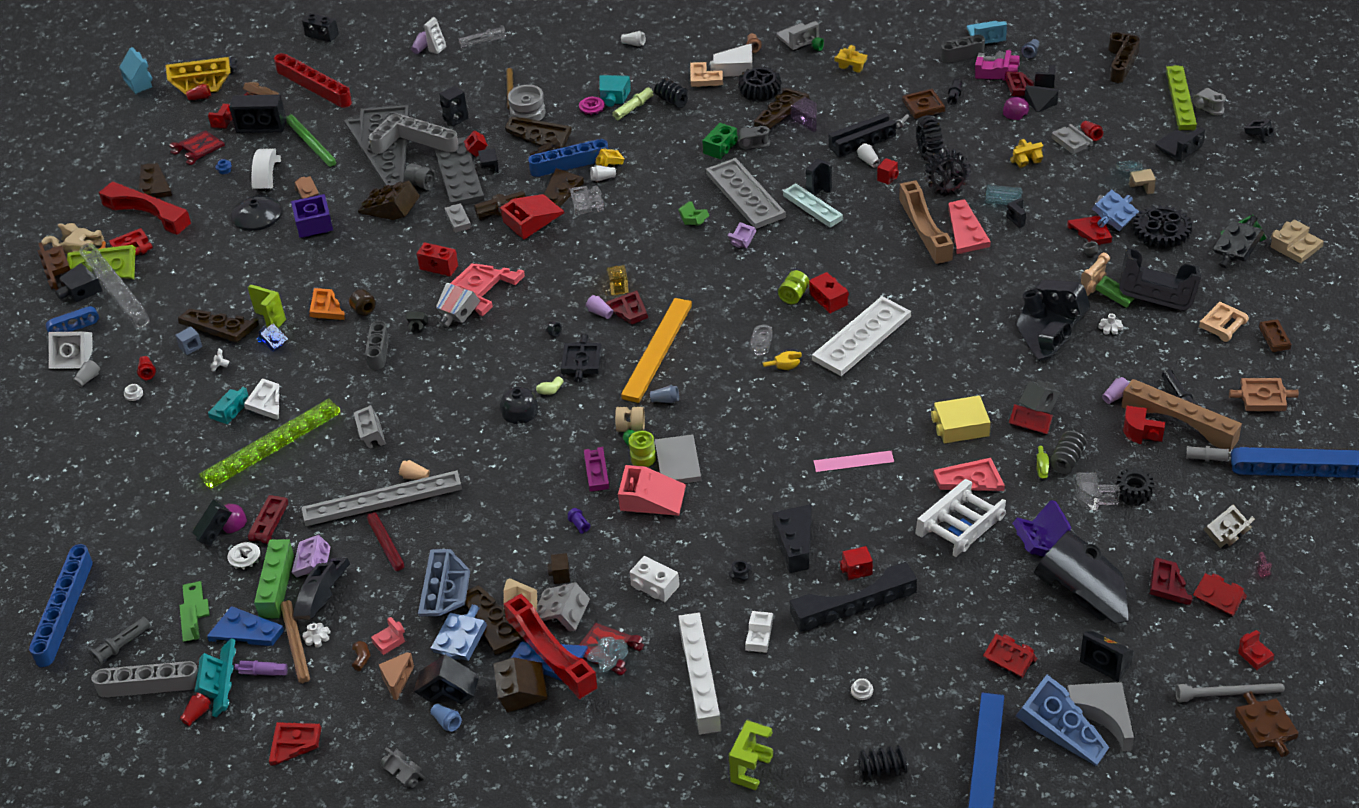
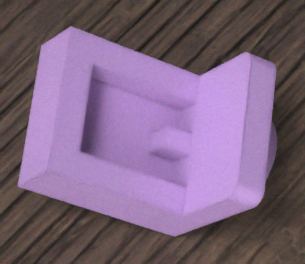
[728,222,756,248]

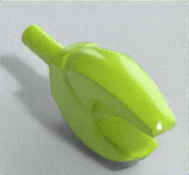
[1037,446,1049,479]

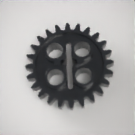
[1133,205,1192,248]

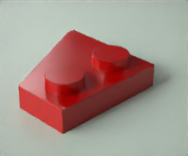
[1067,216,1112,245]

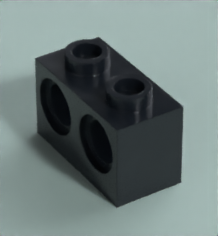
[302,13,339,42]
[439,86,469,127]

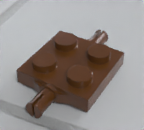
[1234,691,1299,757]

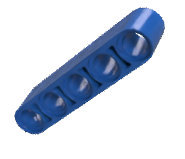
[528,139,608,177]

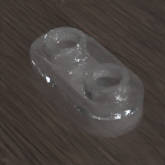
[750,325,772,355]

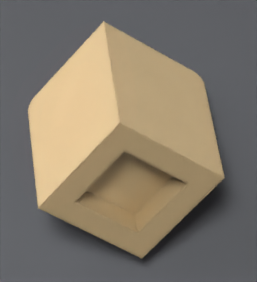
[1129,169,1156,194]

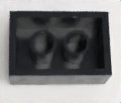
[229,94,286,133]

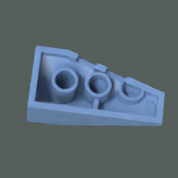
[1016,675,1109,766]

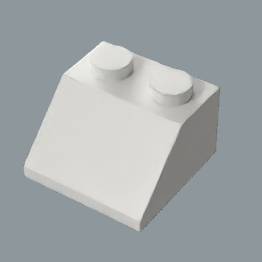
[49,332,92,369]

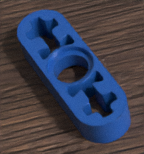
[45,307,99,334]

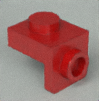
[208,104,232,128]

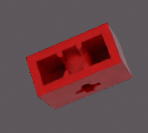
[416,242,458,276]
[809,272,849,313]

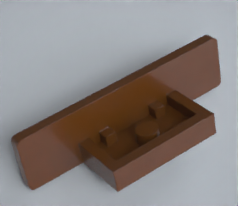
[37,242,71,291]

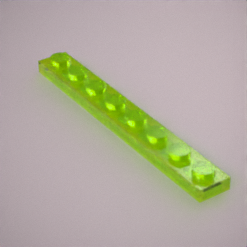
[199,399,340,489]

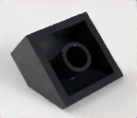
[1080,631,1134,682]

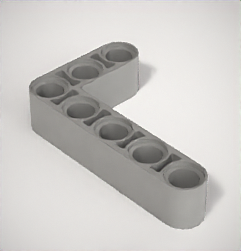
[369,114,459,154]

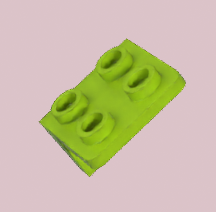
[248,285,286,333]

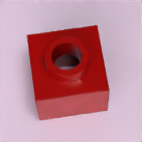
[464,130,488,157]
[877,158,899,185]

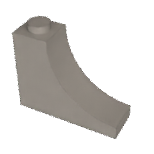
[1067,682,1134,751]

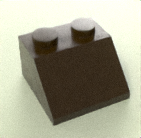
[493,657,548,713]

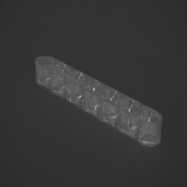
[79,243,150,329]

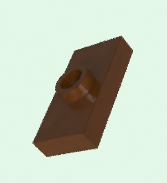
[1259,319,1292,352]

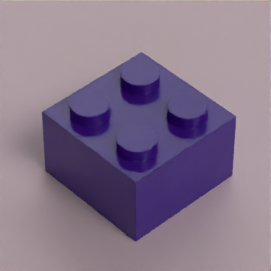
[291,194,333,238]

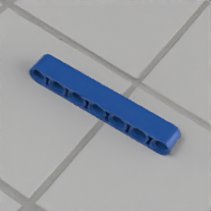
[1230,447,1359,478]
[29,544,93,667]
[969,693,1004,808]

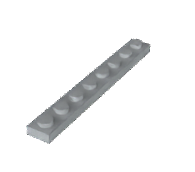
[302,470,462,526]

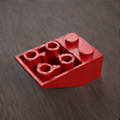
[500,194,564,239]

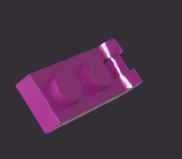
[584,447,609,492]

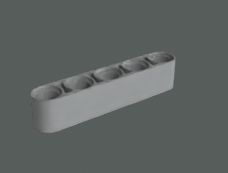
[92,661,198,697]

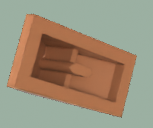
[379,652,414,700]

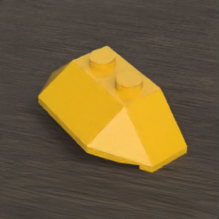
[166,57,231,95]

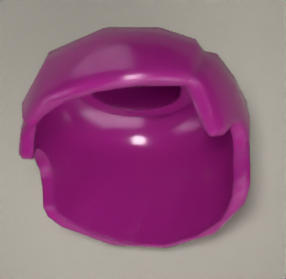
[1003,97,1029,120]
[222,504,247,533]

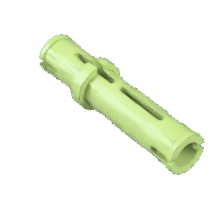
[613,87,654,120]

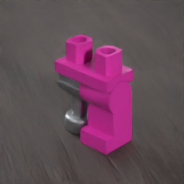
[975,50,1020,80]

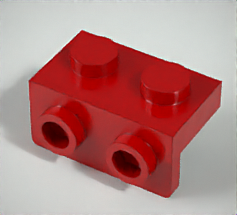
[1193,573,1247,616]

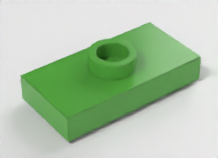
[1095,276,1135,308]

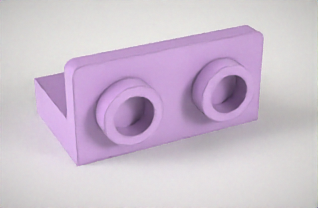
[292,535,330,577]

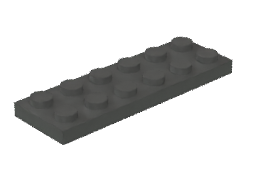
[434,137,485,206]

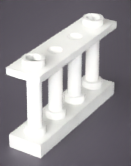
[915,479,1006,557]

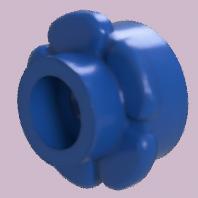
[215,159,232,174]

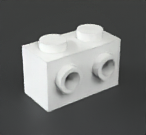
[630,556,679,602]

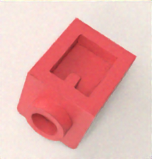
[371,617,405,655]

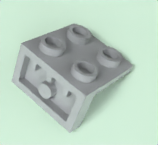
[776,21,819,50]

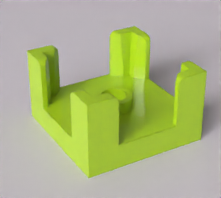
[729,720,773,790]

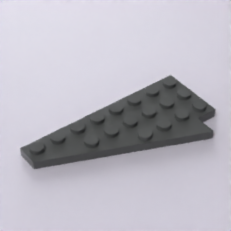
[345,105,410,186]

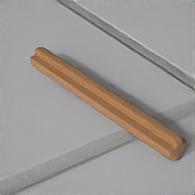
[280,600,310,684]

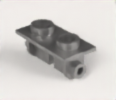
[381,747,426,788]

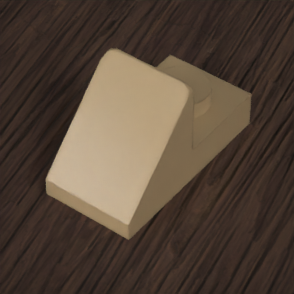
[504,579,537,610]

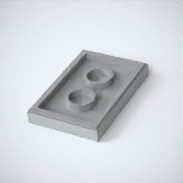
[655,435,701,483]

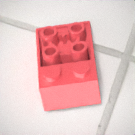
[618,465,686,516]

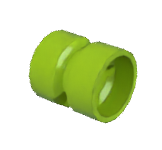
[778,270,809,304]
[629,431,656,467]

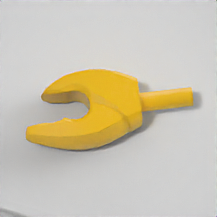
[763,351,802,370]

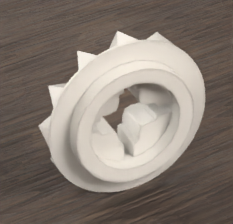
[227,542,261,570]

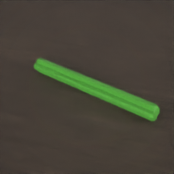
[285,114,336,167]

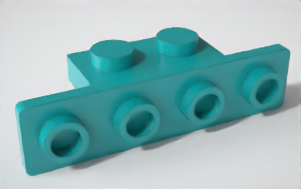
[195,638,236,717]

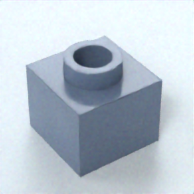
[175,327,202,355]

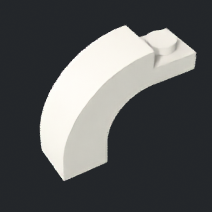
[252,149,281,189]

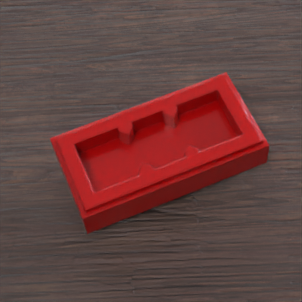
[1009,404,1053,434]

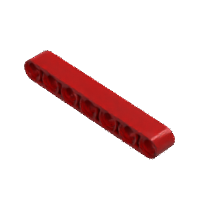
[274,53,352,108]

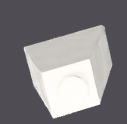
[710,44,752,77]

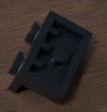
[192,499,232,546]

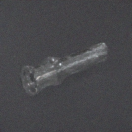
[458,25,506,48]

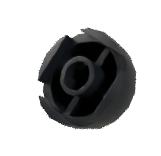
[500,387,538,424]

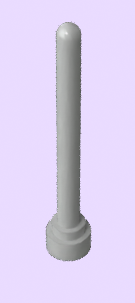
[1175,683,1285,702]

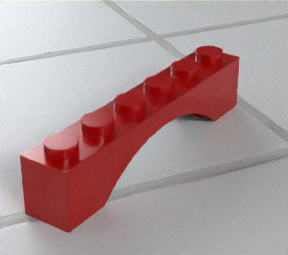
[99,181,191,235]
[504,593,597,699]

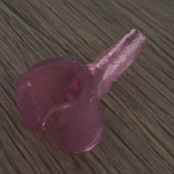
[1257,552,1272,577]

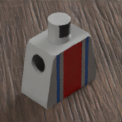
[436,283,481,328]

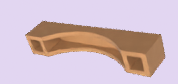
[899,180,953,264]
[1121,379,1242,452]

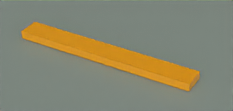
[621,298,692,403]

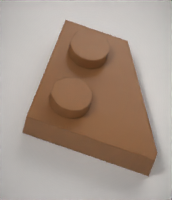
[243,82,279,95]

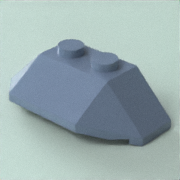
[418,549,470,616]

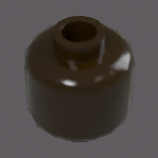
[349,289,376,316]

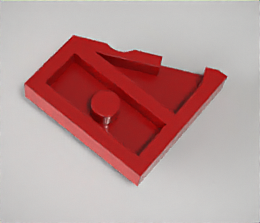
[269,723,321,765]

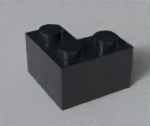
[414,654,479,704]

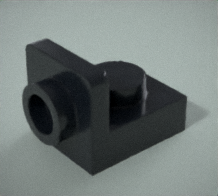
[1244,120,1274,142]
[1006,198,1026,228]

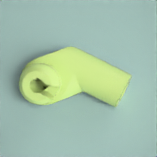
[536,377,563,395]

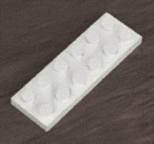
[812,296,911,376]

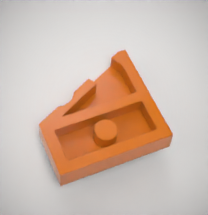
[309,288,345,320]

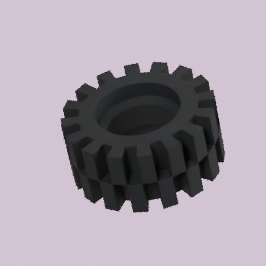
[1115,467,1154,505]

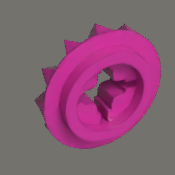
[579,97,605,115]

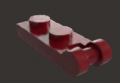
[248,495,289,544]

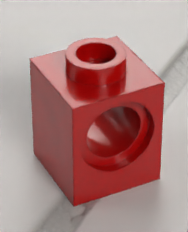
[840,546,873,580]

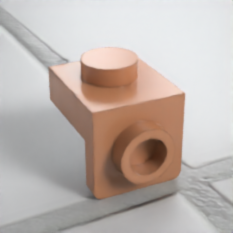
[294,176,319,199]

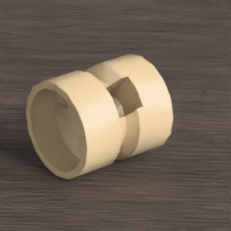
[615,407,645,432]

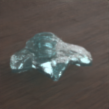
[587,637,628,673]

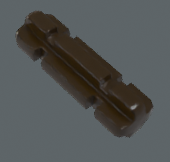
[530,137,561,156]

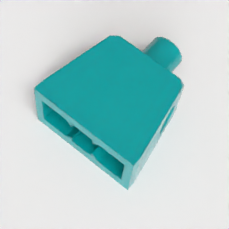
[599,75,631,107]

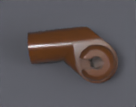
[352,641,370,671]

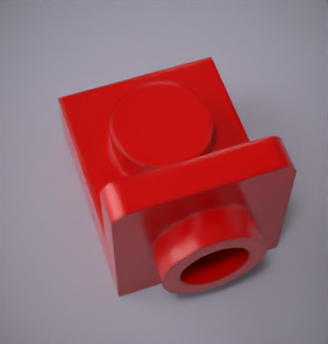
[1238,630,1274,670]

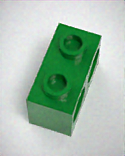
[702,123,738,159]

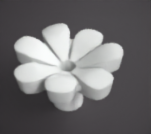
[1098,314,1123,334]
[210,348,229,372]
[303,623,330,648]

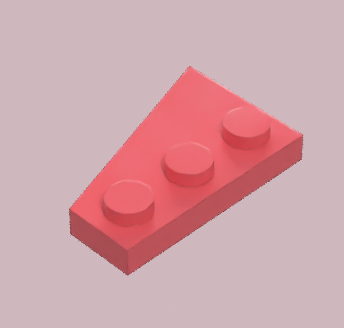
[933,458,1005,491]

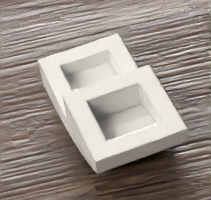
[745,611,773,653]

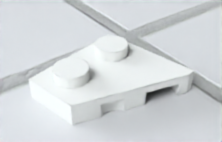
[244,378,279,420]

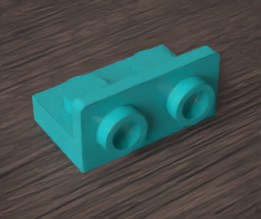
[208,387,249,425]

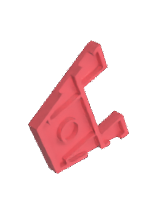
[450,263,525,316]

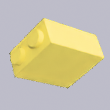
[931,395,990,443]

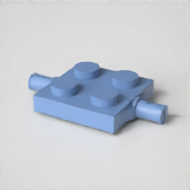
[1092,190,1139,231]
[431,604,487,661]

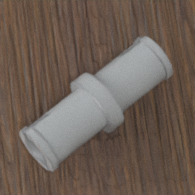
[1186,446,1229,462]

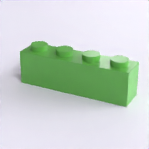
[254,539,294,619]

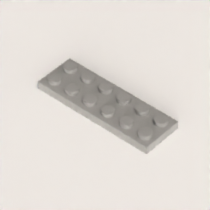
[706,158,786,229]

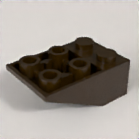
[358,181,420,220]

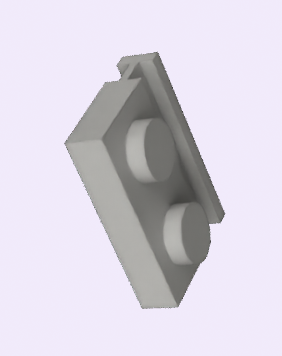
[1051,124,1093,154]

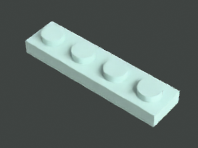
[783,184,843,227]

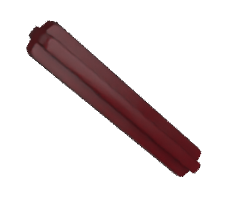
[367,512,405,571]

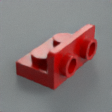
[983,634,1037,678]

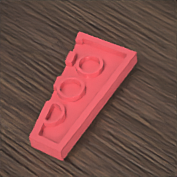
[948,199,991,254]

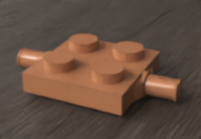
[1229,378,1299,411]

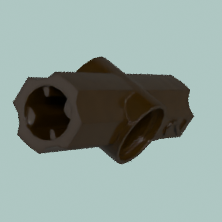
[474,191,526,219]

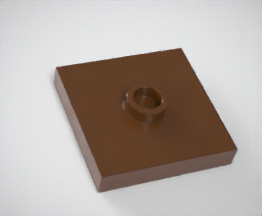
[902,89,945,119]

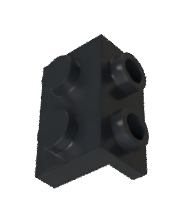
[805,158,832,196]

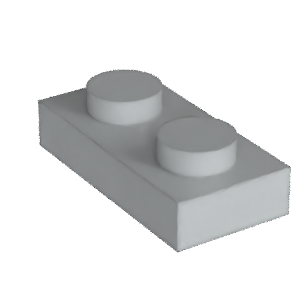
[445,203,471,233]

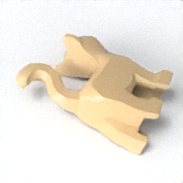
[42,223,104,254]

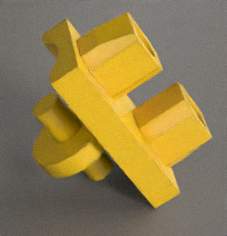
[834,45,867,72]
[1010,139,1043,168]

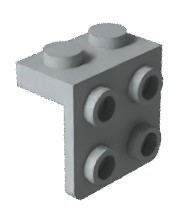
[536,582,590,632]

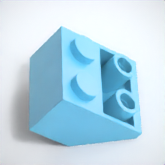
[119,47,152,94]

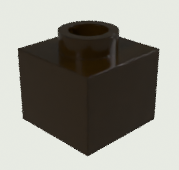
[547,553,570,584]

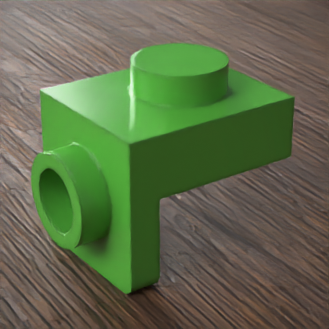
[678,201,710,226]

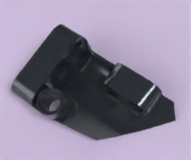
[1016,279,1090,361]
[1033,530,1128,624]

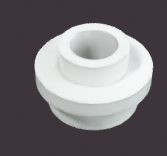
[124,384,143,401]
[851,679,873,700]

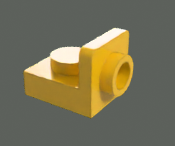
[596,149,625,167]

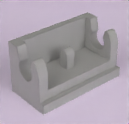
[354,405,386,448]

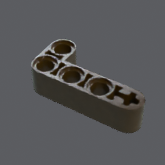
[1108,32,1140,83]

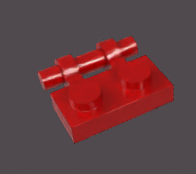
[109,228,153,255]

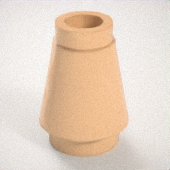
[399,460,430,480]

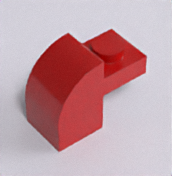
[1123,406,1165,444]

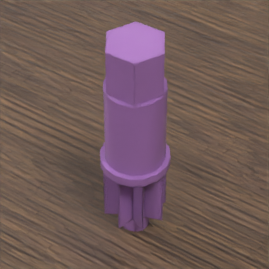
[235,661,288,676]

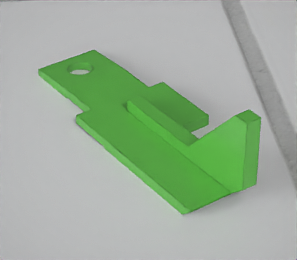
[180,581,210,642]

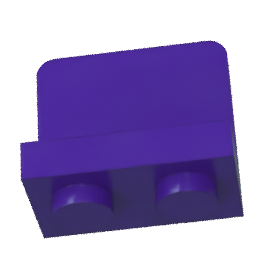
[1013,500,1071,556]

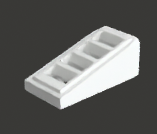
[424,17,446,54]

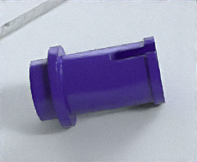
[567,508,591,533]

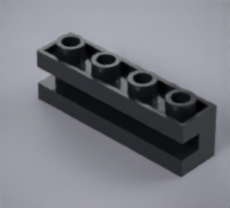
[828,113,896,157]

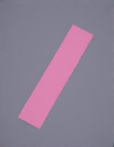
[814,451,894,472]

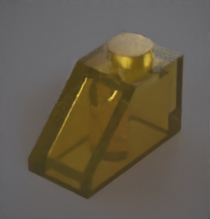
[606,265,629,295]

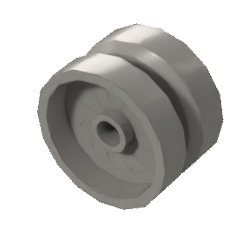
[508,85,546,121]

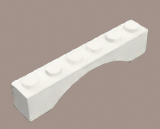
[679,612,721,735]

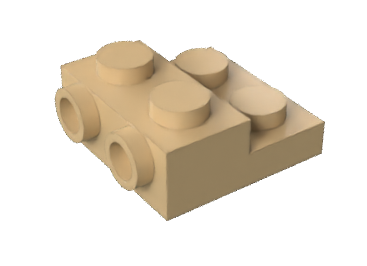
[1271,220,1324,263]

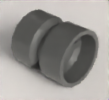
[404,163,436,190]

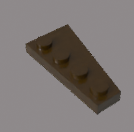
[754,87,810,129]
[178,309,259,343]
[465,585,526,655]

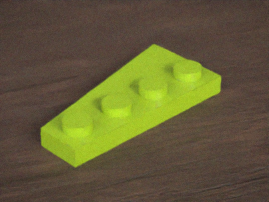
[67,245,136,279]

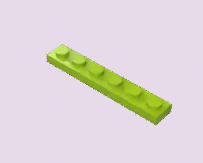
[1166,65,1197,130]

